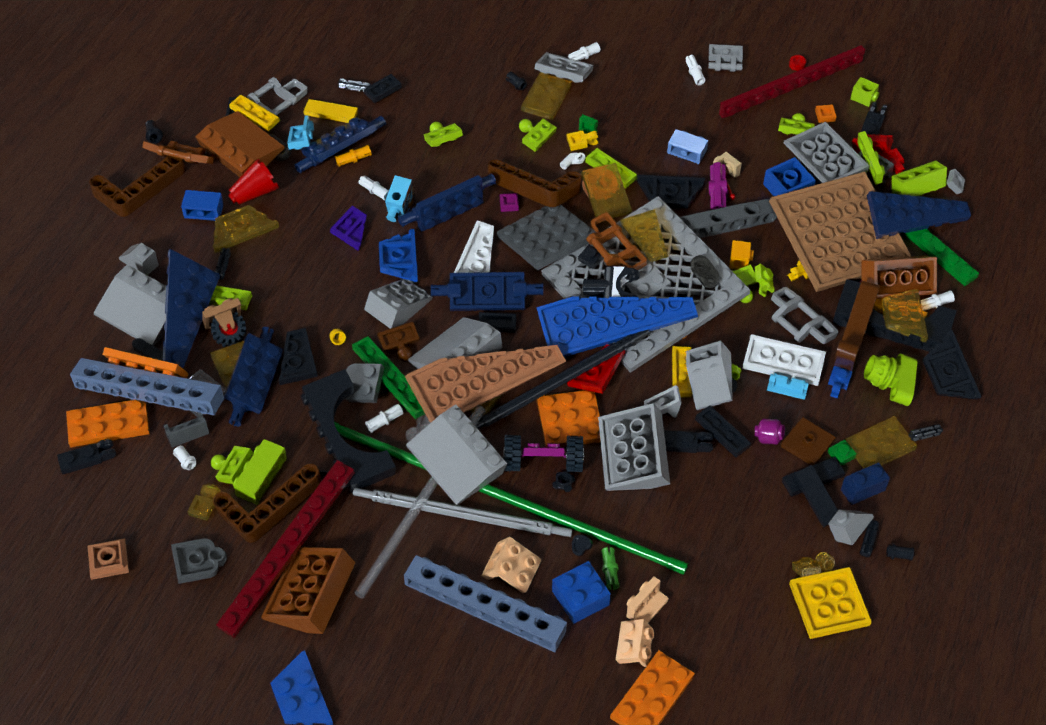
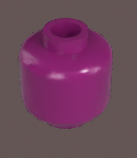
[755,419,785,445]

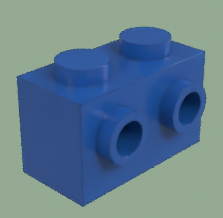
[181,190,224,221]

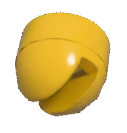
[330,329,346,345]

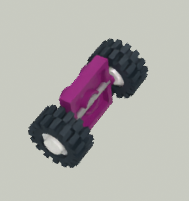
[504,435,584,472]

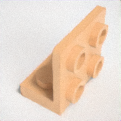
[481,536,541,593]

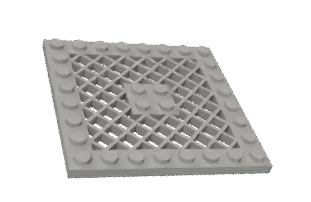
[541,196,750,373]

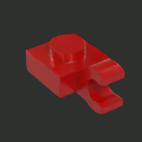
[880,148,905,174]

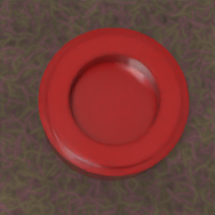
[789,55,806,71]

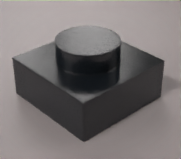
[578,244,603,269]

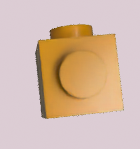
[729,240,754,270]

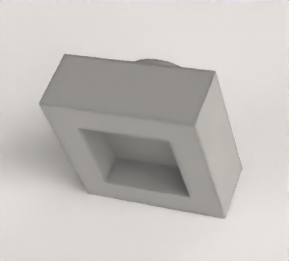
[947,169,965,195]

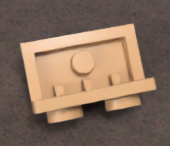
[626,576,668,623]
[616,619,654,667]

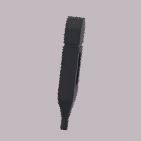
[132,338,163,361]

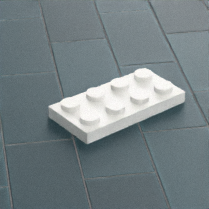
[743,334,826,386]

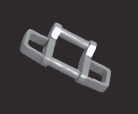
[247,77,308,128]
[771,287,838,344]

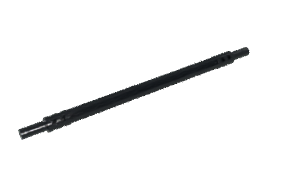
[473,330,650,430]

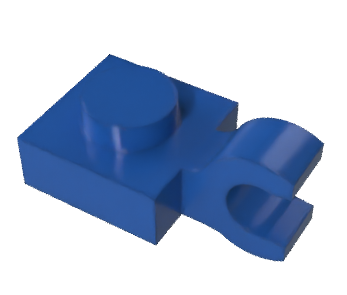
[828,366,853,399]

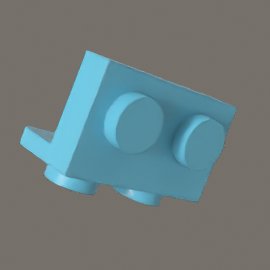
[287,115,314,150]

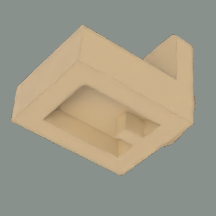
[713,152,741,178]

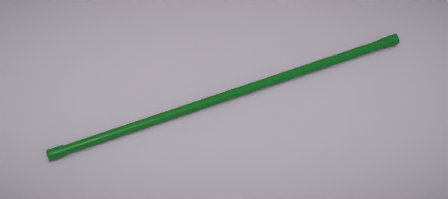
[334,421,688,575]

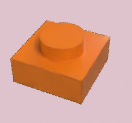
[815,105,837,123]

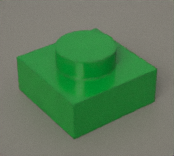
[579,114,598,134]
[828,440,857,466]

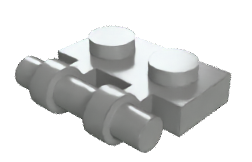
[708,44,743,72]

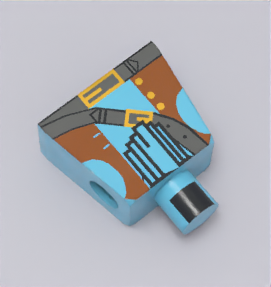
[385,175,415,222]

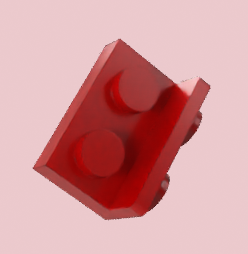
[852,134,893,155]

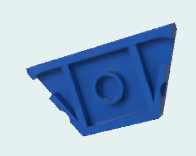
[379,229,418,282]
[270,650,333,725]

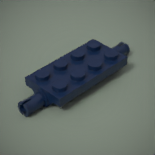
[294,116,386,173]
[398,173,496,232]
[431,272,543,311]
[224,327,283,427]

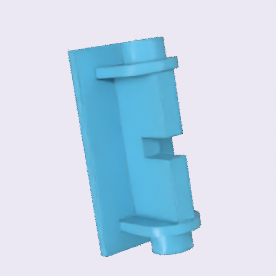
[767,373,809,400]

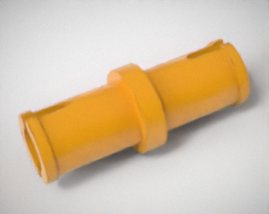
[335,145,372,167]

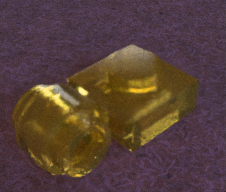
[187,483,221,521]
[792,552,835,577]

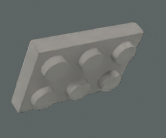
[535,52,593,83]

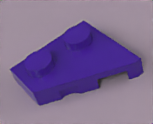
[330,206,367,251]

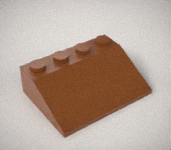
[195,111,285,177]
[261,547,355,634]

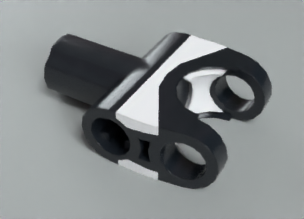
[583,267,640,298]

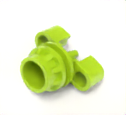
[864,353,917,406]

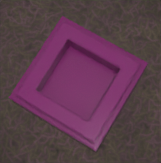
[500,193,519,212]

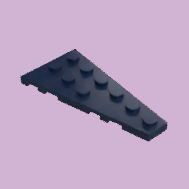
[867,191,971,239]
[163,249,220,368]

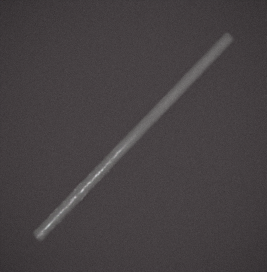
[355,406,485,598]

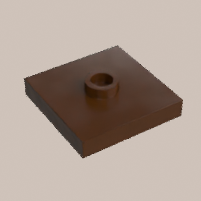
[780,417,836,466]

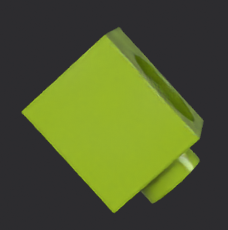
[851,77,880,107]

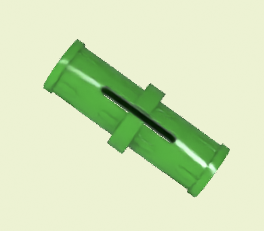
[601,547,620,590]

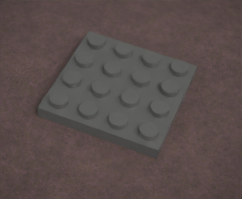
[497,205,596,270]

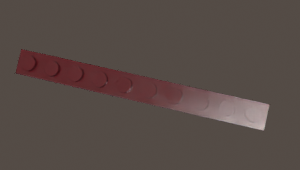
[719,45,865,119]
[216,460,355,638]

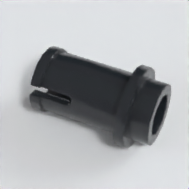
[505,71,527,91]
[886,543,914,561]

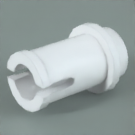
[173,446,196,470]

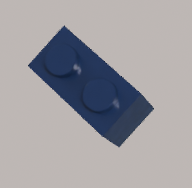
[841,463,890,505]

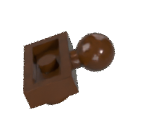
[377,322,420,361]

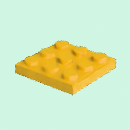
[789,567,872,639]

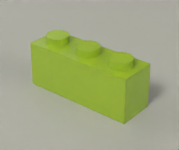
[891,161,947,196]
[233,439,287,505]

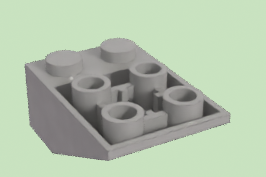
[364,279,433,329]
[686,341,733,410]

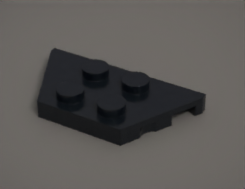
[637,175,705,209]
[922,330,982,400]

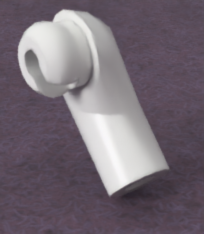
[560,152,586,170]

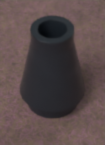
[145,120,163,144]

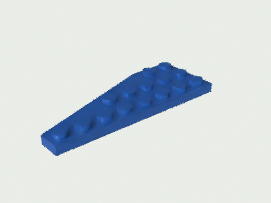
[536,297,698,357]

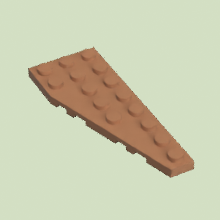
[405,345,566,423]

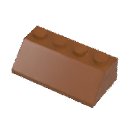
[861,256,937,299]

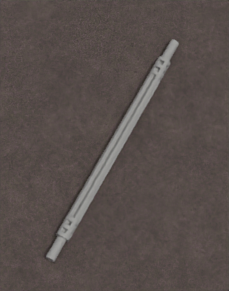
[353,488,572,537]

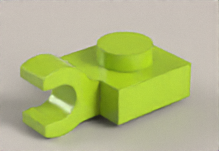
[755,264,774,297]

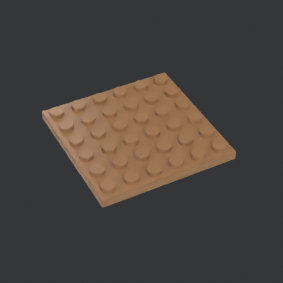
[769,172,912,292]

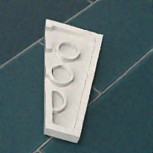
[454,220,494,273]

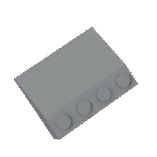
[784,122,870,183]
[94,264,166,346]
[408,317,503,369]
[598,403,670,491]
[406,404,507,506]

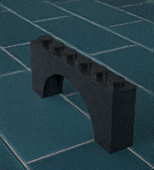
[833,279,957,352]
[300,369,396,493]

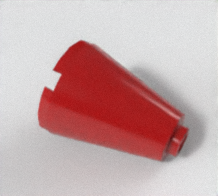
[228,159,279,205]

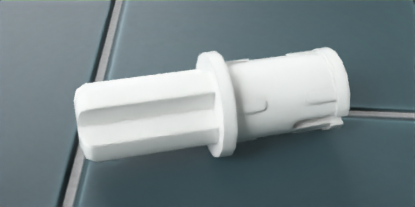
[568,42,601,61]
[686,55,706,85]
[359,176,389,201]
[917,291,955,311]
[365,404,403,433]

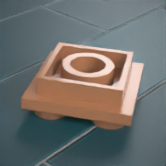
[88,539,129,580]

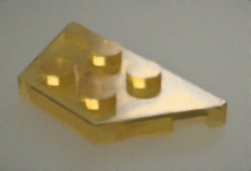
[213,205,279,253]
[881,289,928,342]

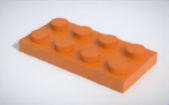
[102,347,189,378]
[66,400,150,448]
[610,650,695,725]

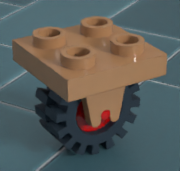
[202,298,246,347]

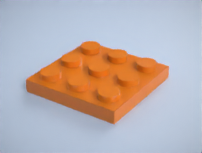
[537,390,601,447]

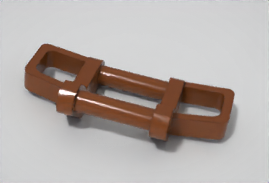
[142,141,214,164]
[586,212,647,270]

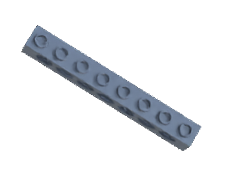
[70,358,224,415]
[404,555,567,652]

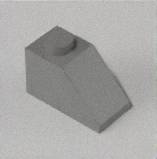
[119,243,159,275]
[828,510,874,545]

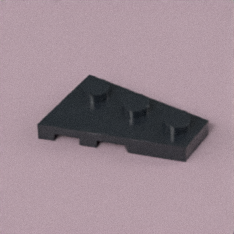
[279,328,318,385]

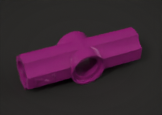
[709,162,728,210]

